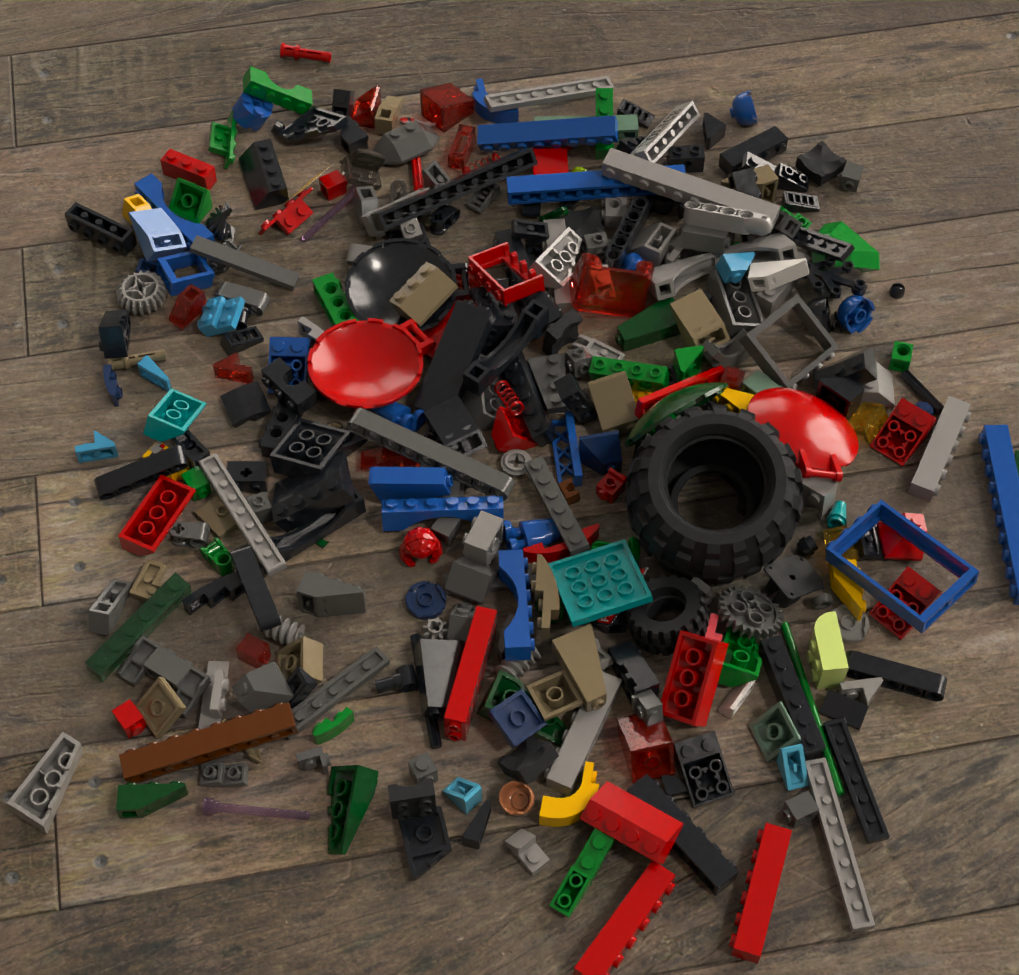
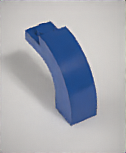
[472,78,519,124]

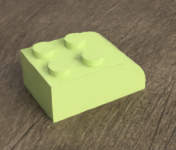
[806,611,849,689]

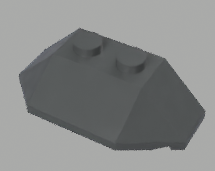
[371,120,439,166]

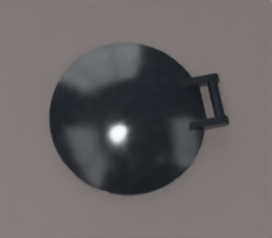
[345,238,471,335]

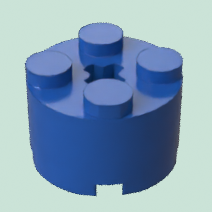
[232,92,273,131]

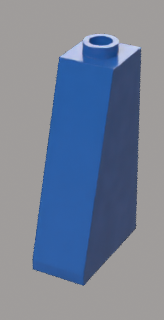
[368,467,453,503]

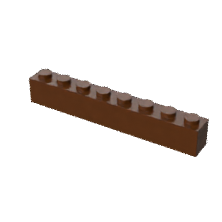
[119,702,298,783]

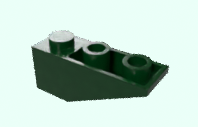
[116,781,188,819]

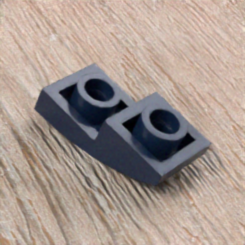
[103,364,123,407]

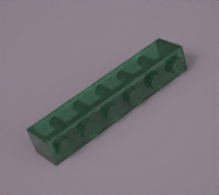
[85,572,191,683]

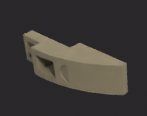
[531,554,559,638]

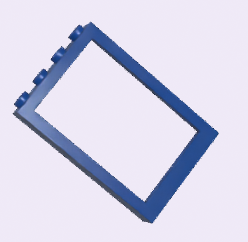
[825,500,979,634]

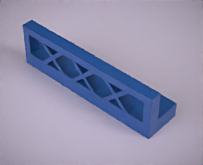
[552,411,583,487]

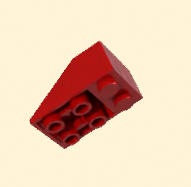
[870,398,937,466]
[869,566,943,640]

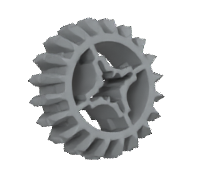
[116,270,167,316]

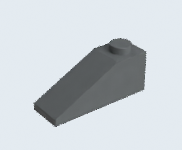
[89,579,133,636]

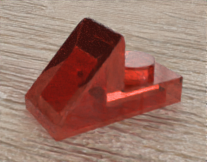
[213,352,254,384]

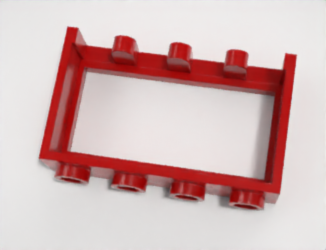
[467,242,545,307]

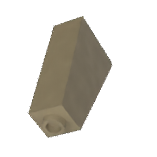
[552,624,607,712]

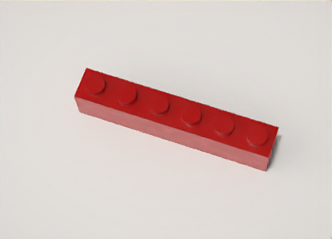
[729,823,792,964]
[573,860,676,975]

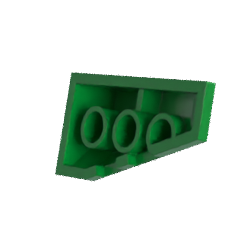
[718,627,762,687]

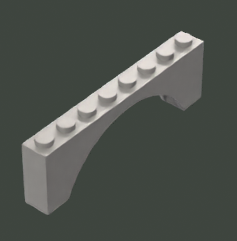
[643,232,798,301]

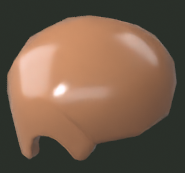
[499,781,534,816]

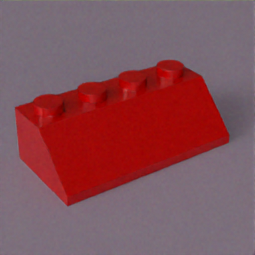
[118,475,196,556]
[660,630,729,727]
[580,781,684,864]

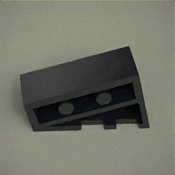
[98,309,131,359]

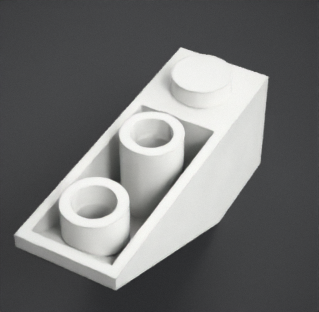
[748,258,809,292]

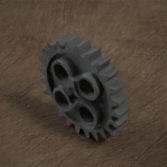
[716,585,784,641]

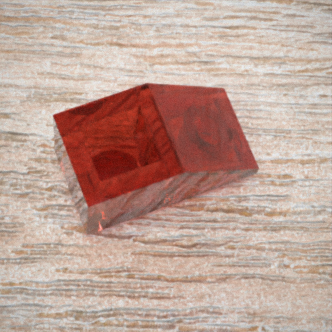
[169,284,207,329]

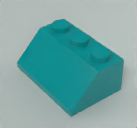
[143,388,207,442]

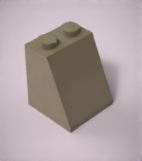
[588,371,639,436]

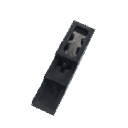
[182,565,265,615]

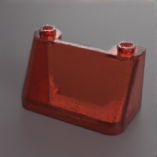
[569,253,654,317]

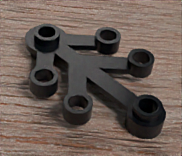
[801,257,867,299]

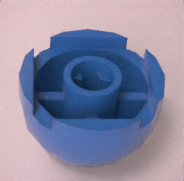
[729,90,758,126]
[837,295,875,333]

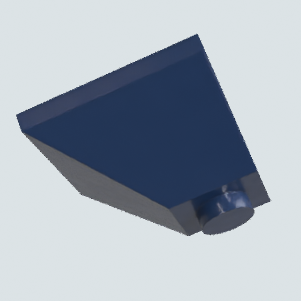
[578,430,622,475]

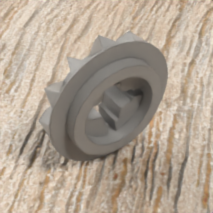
[501,449,532,477]

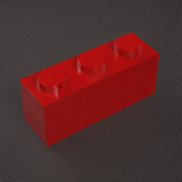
[160,149,217,190]

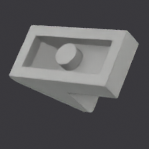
[837,677,883,706]
[504,828,550,876]

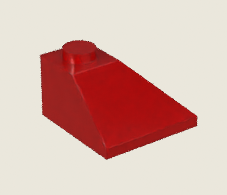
[491,406,539,453]
[876,513,927,561]

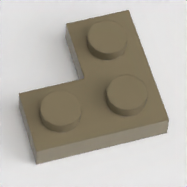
[129,559,177,609]

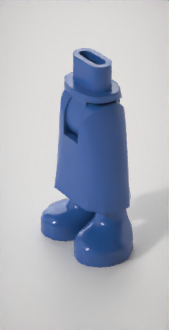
[369,402,426,432]
[503,519,561,550]

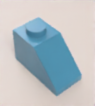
[716,252,755,283]

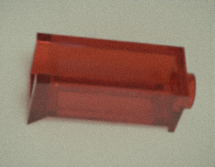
[448,124,476,170]

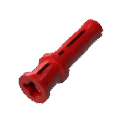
[280,42,332,63]

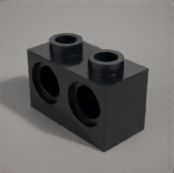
[171,429,210,471]

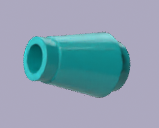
[826,500,846,530]

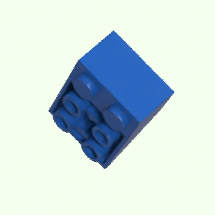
[267,337,311,394]

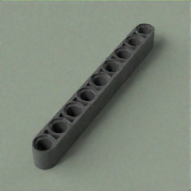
[347,408,515,501]

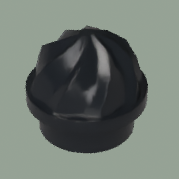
[797,535,818,556]

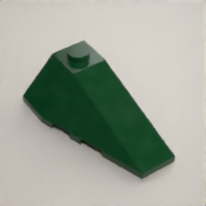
[476,670,568,747]

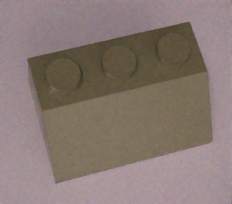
[389,262,458,327]

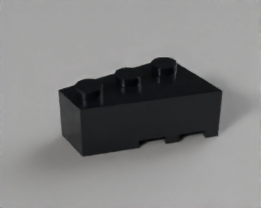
[608,640,660,707]

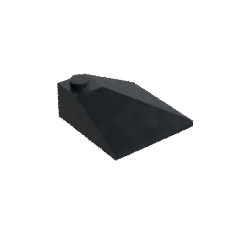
[270,418,351,477]

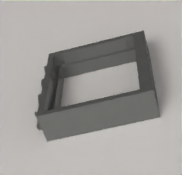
[738,294,839,389]

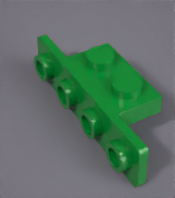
[208,111,237,169]

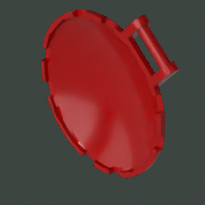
[307,318,436,409]
[747,387,859,482]

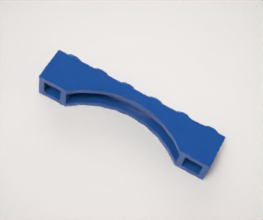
[134,173,215,251]
[382,496,504,531]
[498,549,535,661]

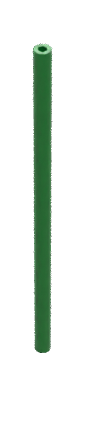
[781,621,845,796]

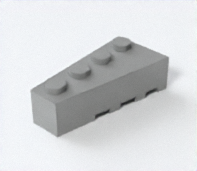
[796,466,838,520]
[7,732,83,835]

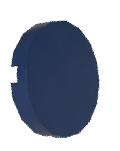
[405,581,446,620]

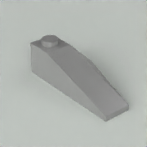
[528,227,582,289]

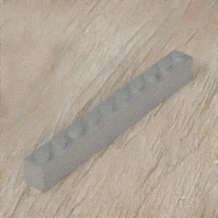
[602,148,780,233]

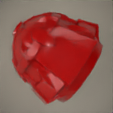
[399,527,443,567]

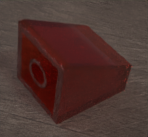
[420,83,474,133]
[617,714,675,784]

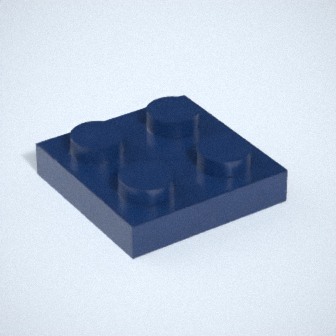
[487,689,547,749]

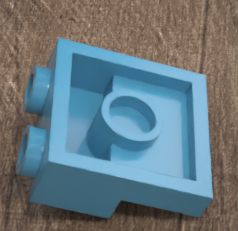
[197,296,245,337]

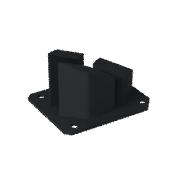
[763,555,824,608]

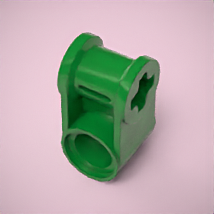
[199,537,235,576]

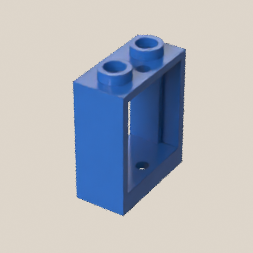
[157,251,215,296]

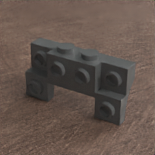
[118,635,211,718]

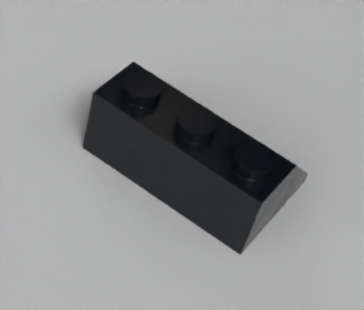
[813,347,877,390]

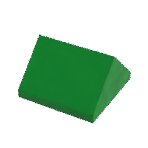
[169,178,213,224]
[673,345,704,383]

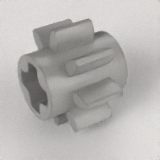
[423,617,448,640]

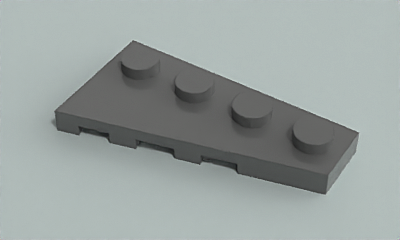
[527,353,568,414]

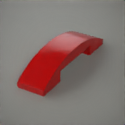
[523,523,600,563]

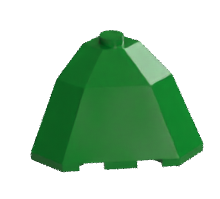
[812,221,880,273]

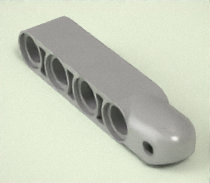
[684,201,773,236]

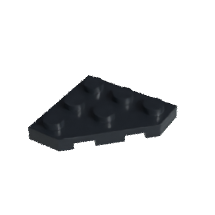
[277,106,348,143]

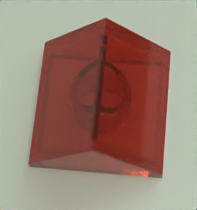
[350,85,381,129]

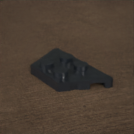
[398,806,452,881]

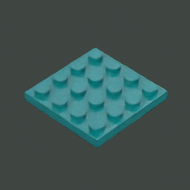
[549,539,653,627]

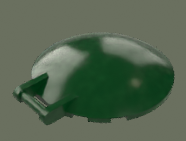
[624,382,729,448]

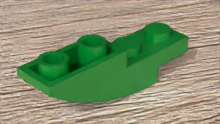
[549,828,615,918]

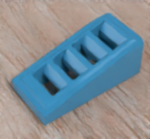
[138,355,171,392]

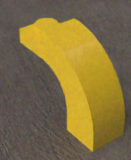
[539,761,599,827]

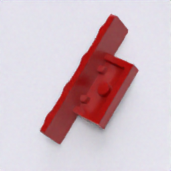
[258,187,314,236]

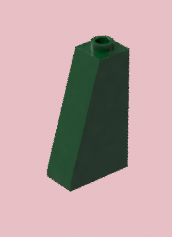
[615,297,681,352]

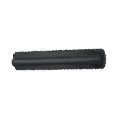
[900,370,944,414]

